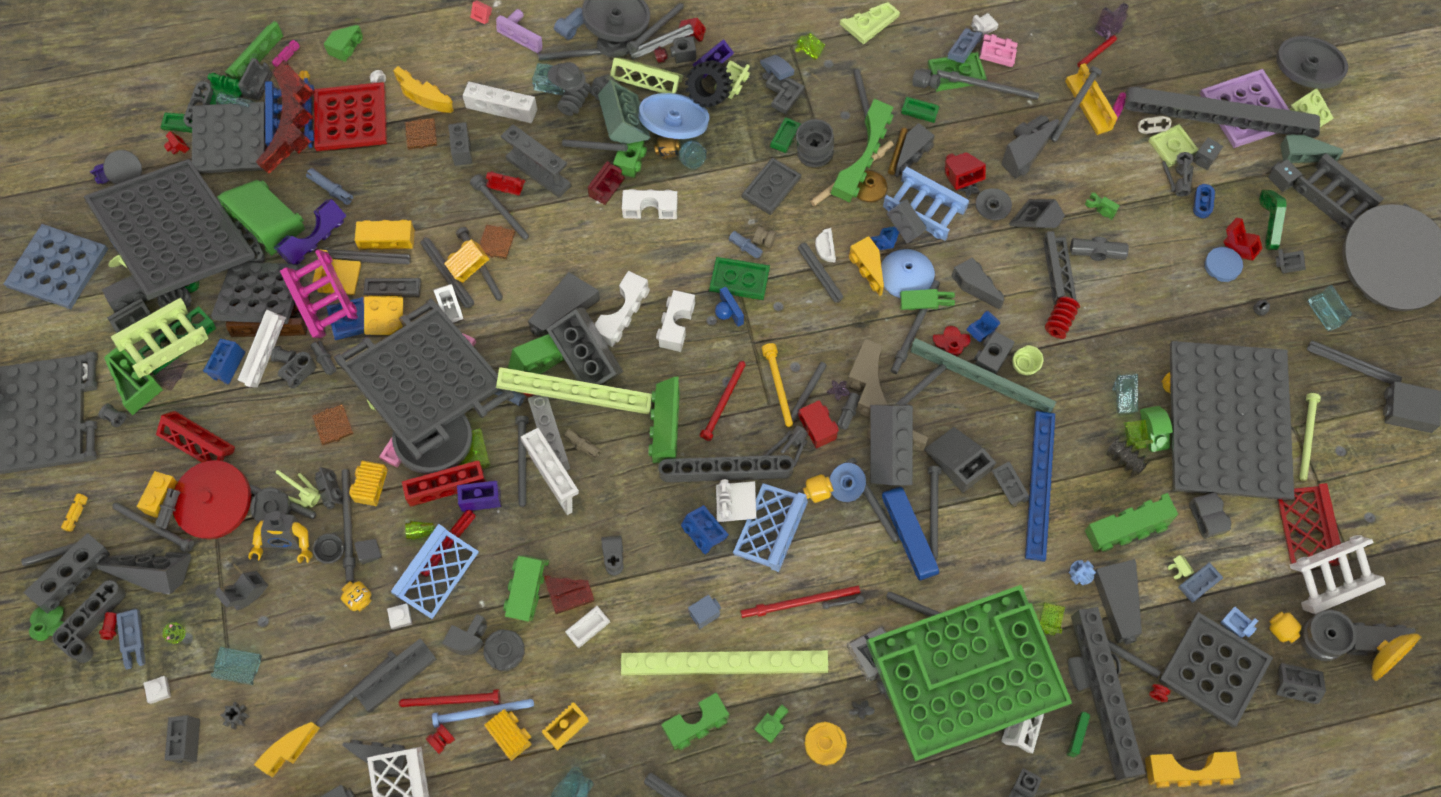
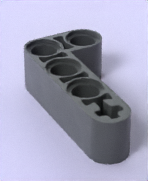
[52,580,126,663]

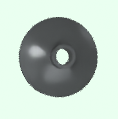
[976,188,1012,220]

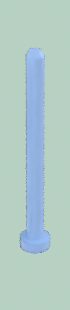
[432,699,534,728]

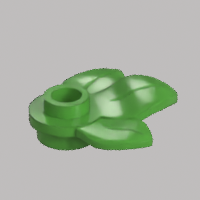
[29,606,64,641]

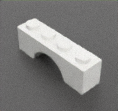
[595,271,650,347]

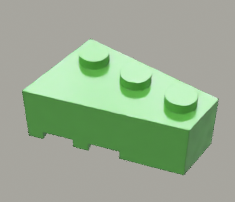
[508,334,565,374]
[104,348,163,415]
[503,555,550,622]

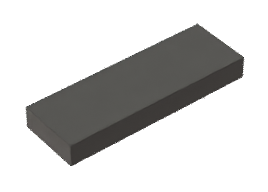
[363,278,421,297]

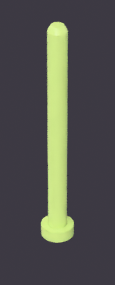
[1299,393,1321,481]

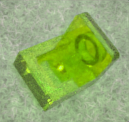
[795,33,825,60]
[1124,419,1153,449]
[1039,602,1065,635]

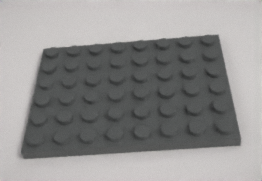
[84,159,255,300]
[1170,341,1295,500]

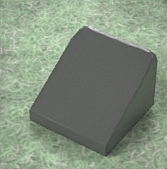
[354,539,382,564]

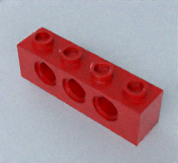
[402,460,486,507]

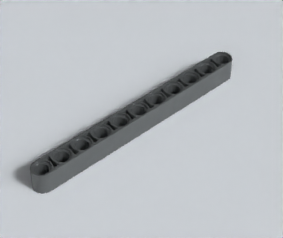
[1125,87,1320,138]

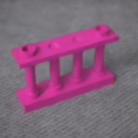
[280,250,358,338]

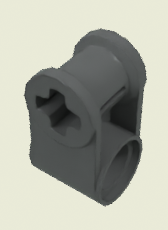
[277,352,316,389]
[601,535,623,576]

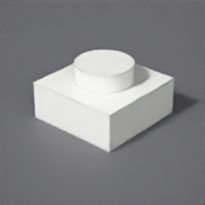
[387,603,413,630]
[144,676,171,704]

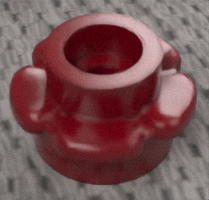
[654,46,668,63]

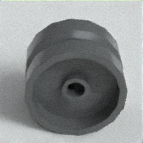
[1300,610,1357,661]

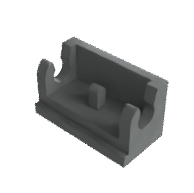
[238,58,274,101]
[107,298,152,333]
[992,462,1029,507]
[165,715,200,763]

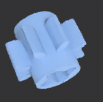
[1069,560,1096,585]

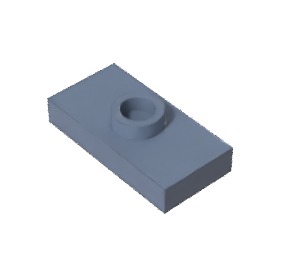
[1178,562,1223,603]

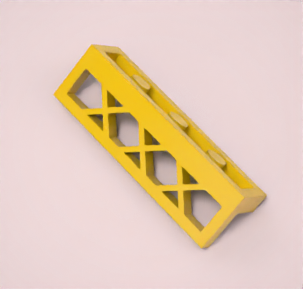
[1065,64,1118,135]

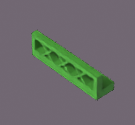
[225,21,283,81]

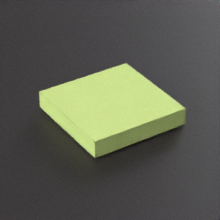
[1149,124,1199,167]

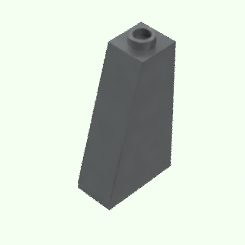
[528,272,600,337]
[1094,559,1142,644]

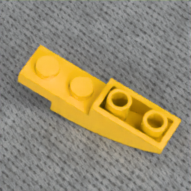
[393,66,454,113]

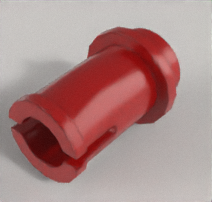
[99,612,117,640]

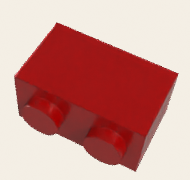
[798,400,839,449]

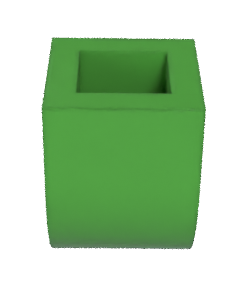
[1140,406,1173,452]

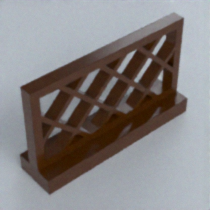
[226,293,310,337]

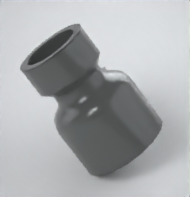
[912,68,941,89]

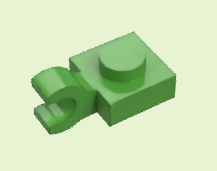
[1085,193,1120,220]
[754,705,788,744]

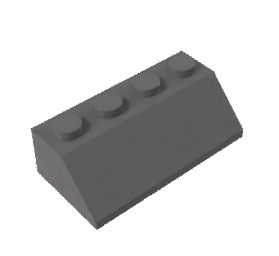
[546,307,623,385]
[870,404,913,485]

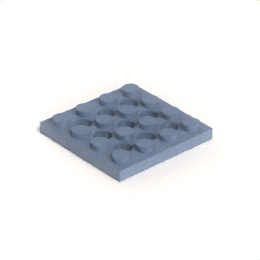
[4,224,108,309]

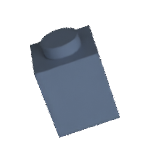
[688,595,721,630]

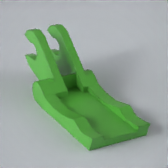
[900,289,955,310]

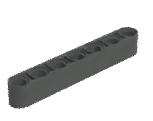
[658,455,794,482]

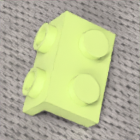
[714,61,750,100]

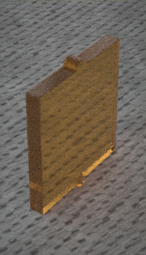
[405,118,437,150]
[479,225,515,259]
[312,404,353,446]

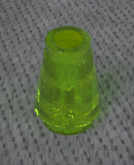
[405,521,434,541]

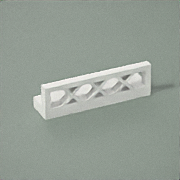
[238,310,286,387]
[1001,714,1044,753]

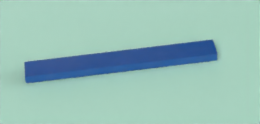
[1025,411,1055,562]

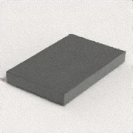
[741,157,801,215]

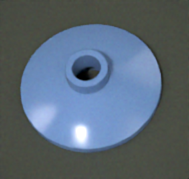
[830,463,866,502]

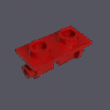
[486,171,525,196]

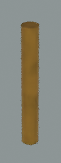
[888,128,908,175]

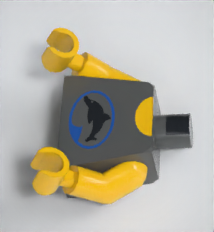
[248,511,313,563]

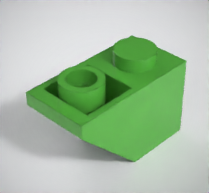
[324,25,363,61]

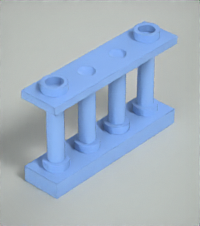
[883,167,969,241]

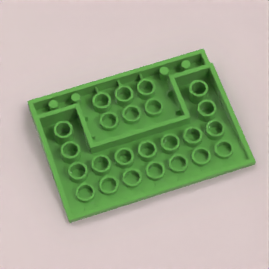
[866,585,1072,761]

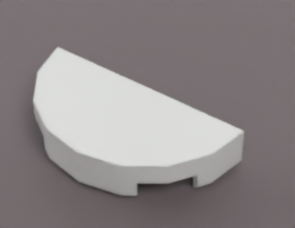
[815,228,836,262]

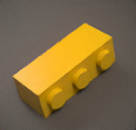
[355,219,415,250]

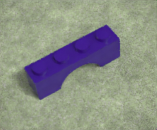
[274,199,346,265]

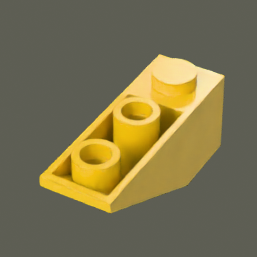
[849,236,884,296]

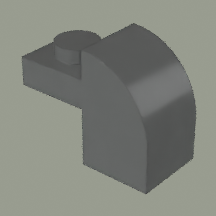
[215,571,268,610]
[442,614,487,655]

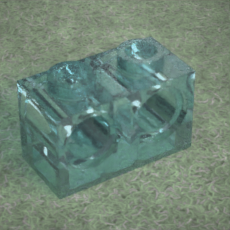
[532,63,566,95]

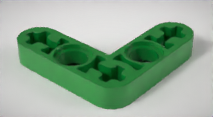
[1259,190,1286,250]

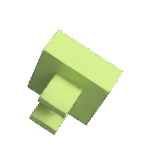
[1168,555,1195,579]

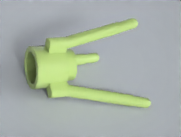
[276,470,321,508]

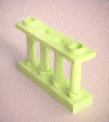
[111,298,208,378]

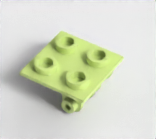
[1289,89,1333,127]

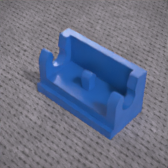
[203,339,246,384]

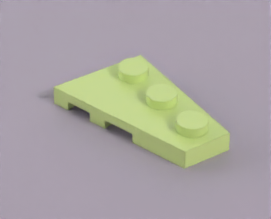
[840,2,900,44]

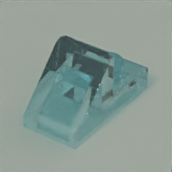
[1112,374,1138,413]

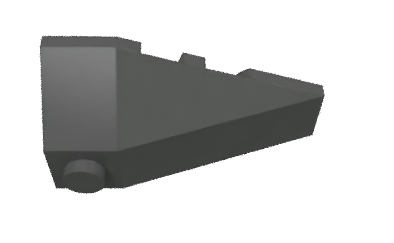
[1001,119,1059,179]
[97,552,191,594]

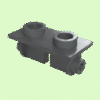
[314,467,343,509]

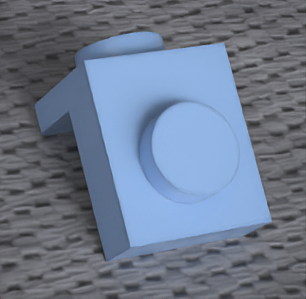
[1220,607,1258,638]

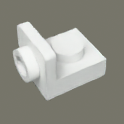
[971,13,998,37]

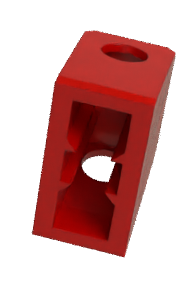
[945,152,986,190]

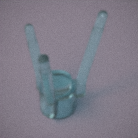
[216,92,254,107]

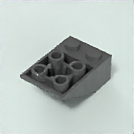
[924,427,996,493]

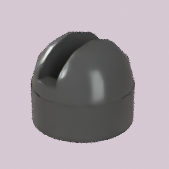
[1253,299,1270,316]

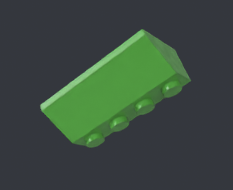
[649,377,680,463]

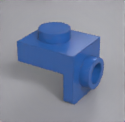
[871,226,899,250]
[967,311,1000,342]

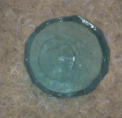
[678,140,707,169]

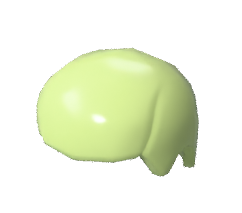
[1012,345,1044,376]

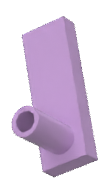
[496,9,542,53]

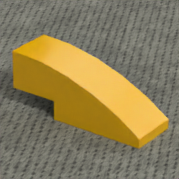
[254,722,320,777]

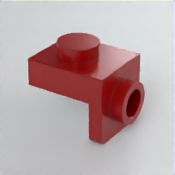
[679,18,706,42]

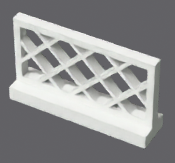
[521,428,579,515]
[367,747,429,797]

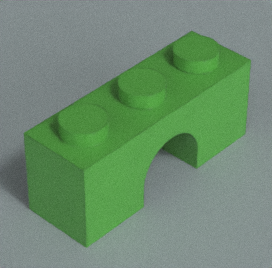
[661,692,729,750]

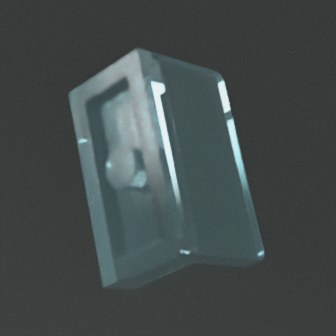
[1307,285,1352,331]

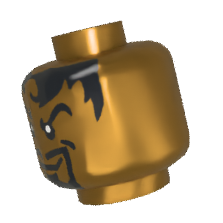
[654,136,681,159]

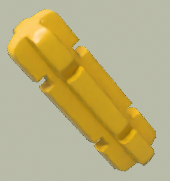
[61,494,88,532]

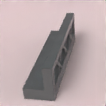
[1043,231,1077,305]
[352,638,437,713]

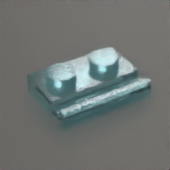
[211,647,262,685]

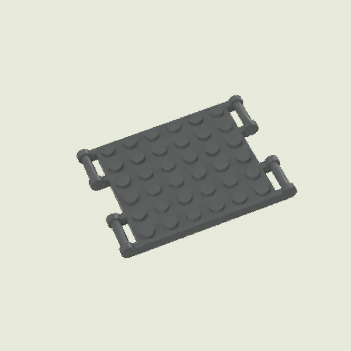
[334,298,514,460]
[0,352,98,474]

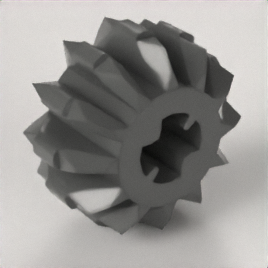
[157,286,192,308]

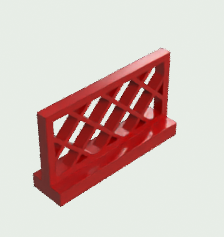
[1277,483,1341,566]

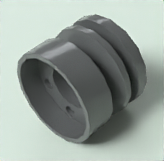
[796,119,834,168]

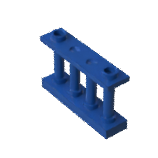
[265,78,314,152]

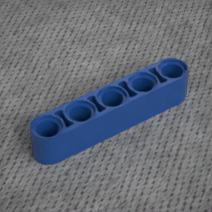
[882,486,939,581]

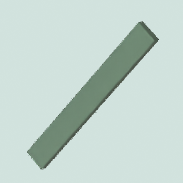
[910,338,1056,413]

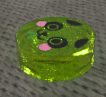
[162,622,186,644]

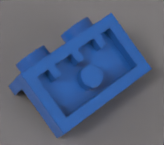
[681,505,729,554]

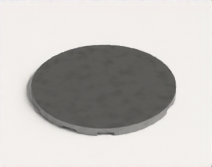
[1342,204,1441,311]

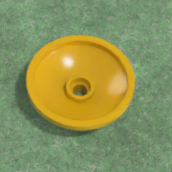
[1371,633,1421,682]

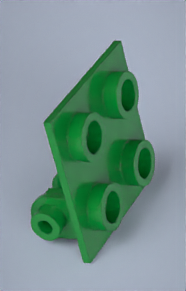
[202,72,242,105]

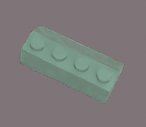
[598,79,650,144]

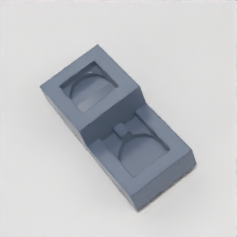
[760,55,794,80]

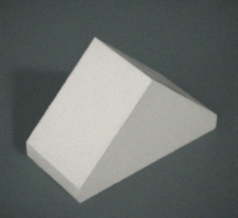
[434,284,464,322]

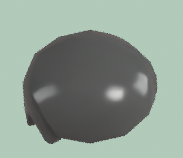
[312,533,344,564]

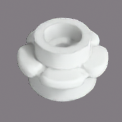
[370,70,386,83]

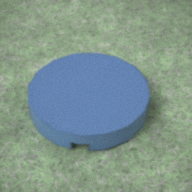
[1204,247,1243,282]

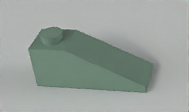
[1280,134,1343,163]

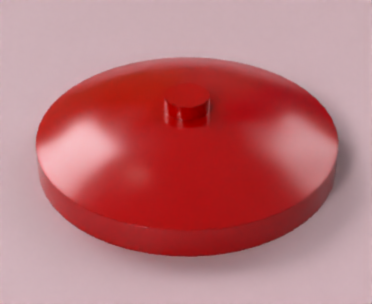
[173,460,251,539]

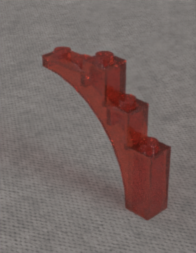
[256,60,315,174]

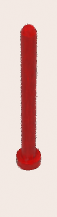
[699,361,746,441]
[399,689,500,707]

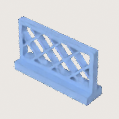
[733,483,808,572]
[391,524,479,619]

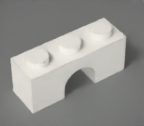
[622,189,678,219]
[656,290,695,352]

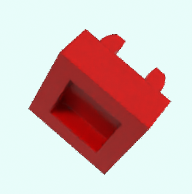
[164,131,190,155]

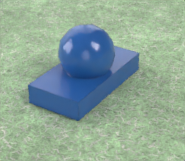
[715,287,744,327]

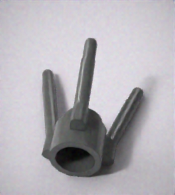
[1162,158,1194,197]
[763,426,808,467]

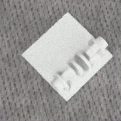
[716,479,757,522]

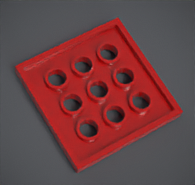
[314,82,387,151]

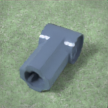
[554,8,584,40]

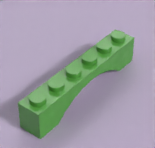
[830,99,894,203]

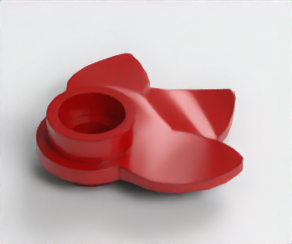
[933,325,971,357]

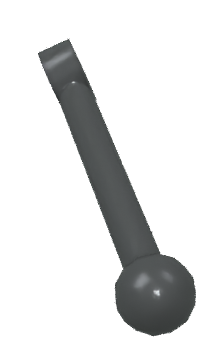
[822,595,864,609]

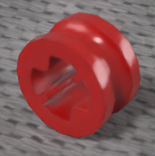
[1149,684,1171,702]

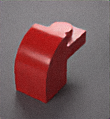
[1223,218,1263,261]

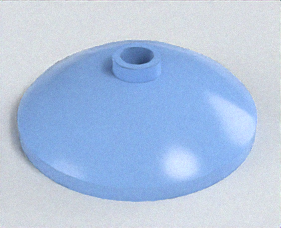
[881,249,935,298]

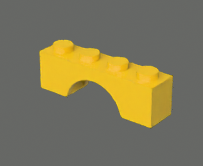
[1145,752,1240,788]

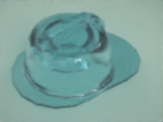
[551,767,594,797]

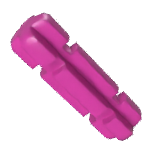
[272,40,300,69]
[1109,92,1126,122]

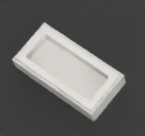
[565,606,610,648]

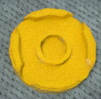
[804,722,847,766]

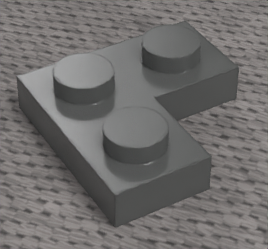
[766,74,805,114]

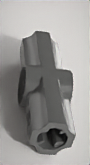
[1070,237,1129,261]

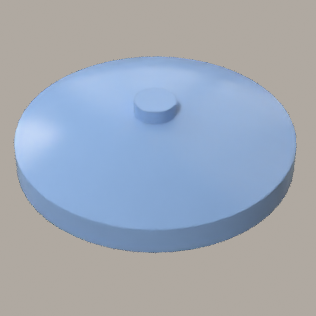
[638,93,709,139]

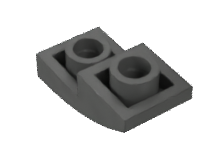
[1008,768,1042,797]

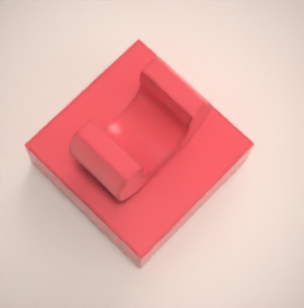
[470,0,492,24]

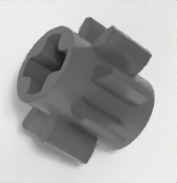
[220,702,250,730]

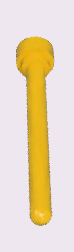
[761,343,793,427]

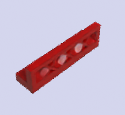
[156,411,235,462]

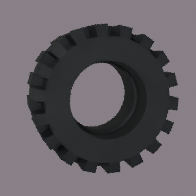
[685,60,733,107]

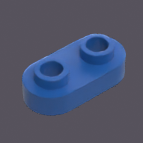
[1193,184,1215,218]

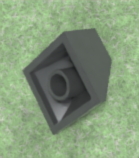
[1009,199,1065,228]

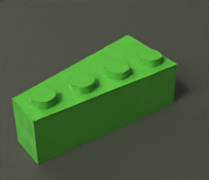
[1085,493,1178,552]

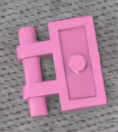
[979,34,1018,67]

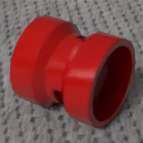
[425,724,456,754]

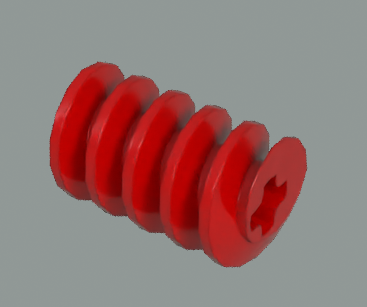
[1045,297,1080,339]

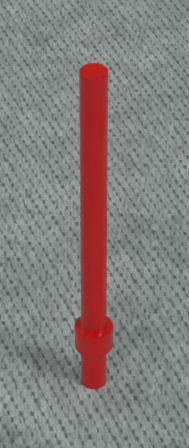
[740,585,860,618]

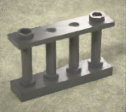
[501,124,571,198]
[1293,153,1384,231]

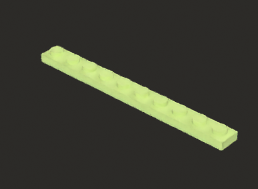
[621,650,828,675]

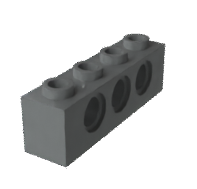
[23,533,111,614]

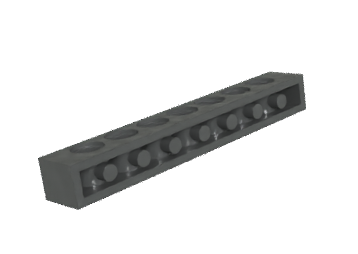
[1071,607,1146,781]

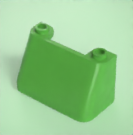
[217,180,305,256]

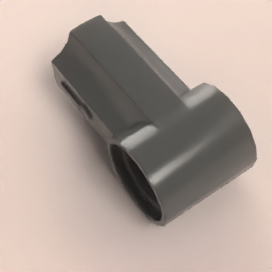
[1013,115,1049,138]

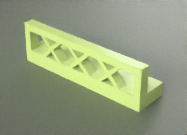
[610,57,683,94]

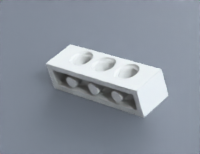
[463,82,537,123]

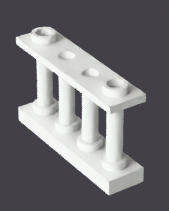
[1290,535,1386,614]

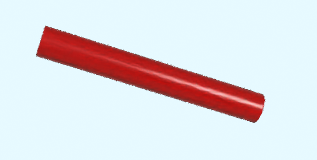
[1077,35,1117,68]

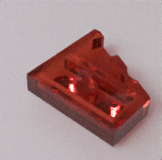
[544,576,595,614]

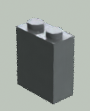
[1383,381,1441,433]

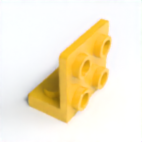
[313,250,361,295]
[363,295,403,335]

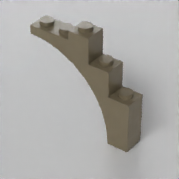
[847,339,928,451]

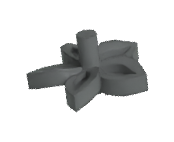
[958,183,980,198]
[849,700,875,719]

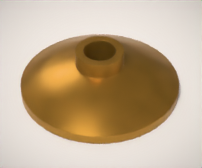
[857,171,887,202]

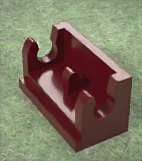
[587,161,625,205]

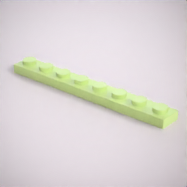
[496,367,652,414]

